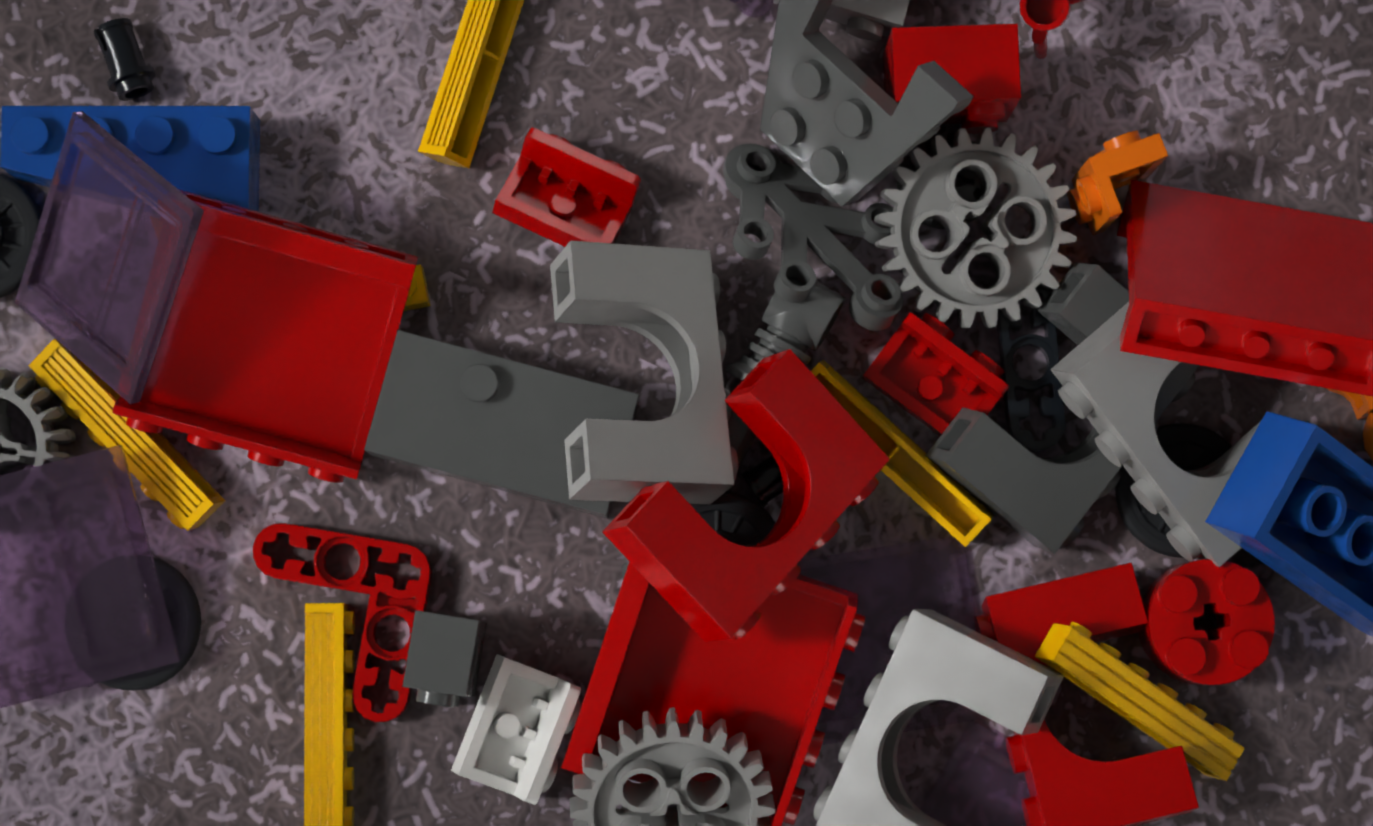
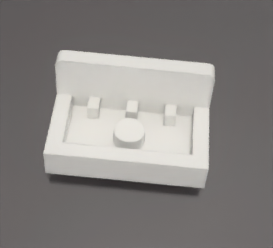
[451,654,581,805]

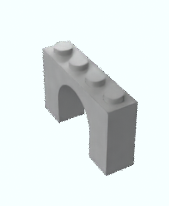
[550,241,738,505]
[1050,302,1261,567]
[813,609,1064,826]

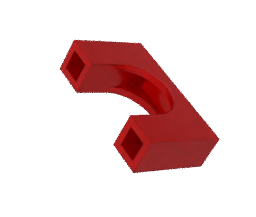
[602,349,890,642]
[974,562,1199,826]

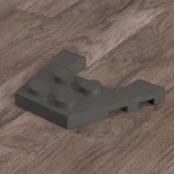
[760,0,974,207]

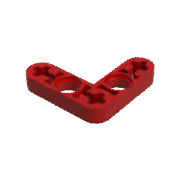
[253,523,432,722]

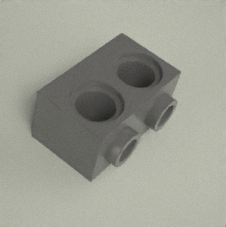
[402,610,487,707]

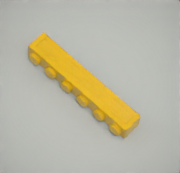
[418,0,524,169]
[28,337,226,531]
[811,360,994,547]
[304,603,355,826]
[1034,622,1244,781]

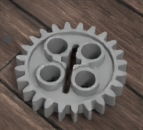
[874,128,1077,329]
[570,707,775,826]

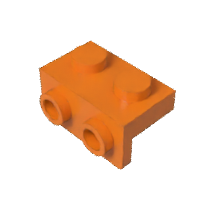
[1067,130,1168,236]

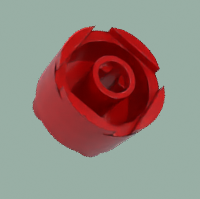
[1138,559,1275,685]

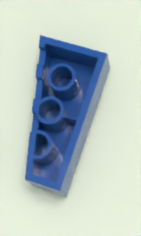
[0,106,260,215]

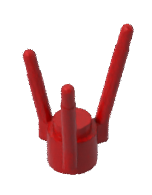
[1019,0,1086,59]

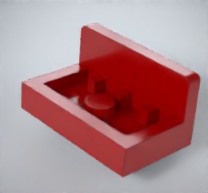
[492,127,641,247]
[861,312,1010,436]

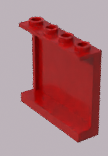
[1117,180,1373,397]
[112,189,418,483]
[561,561,866,826]

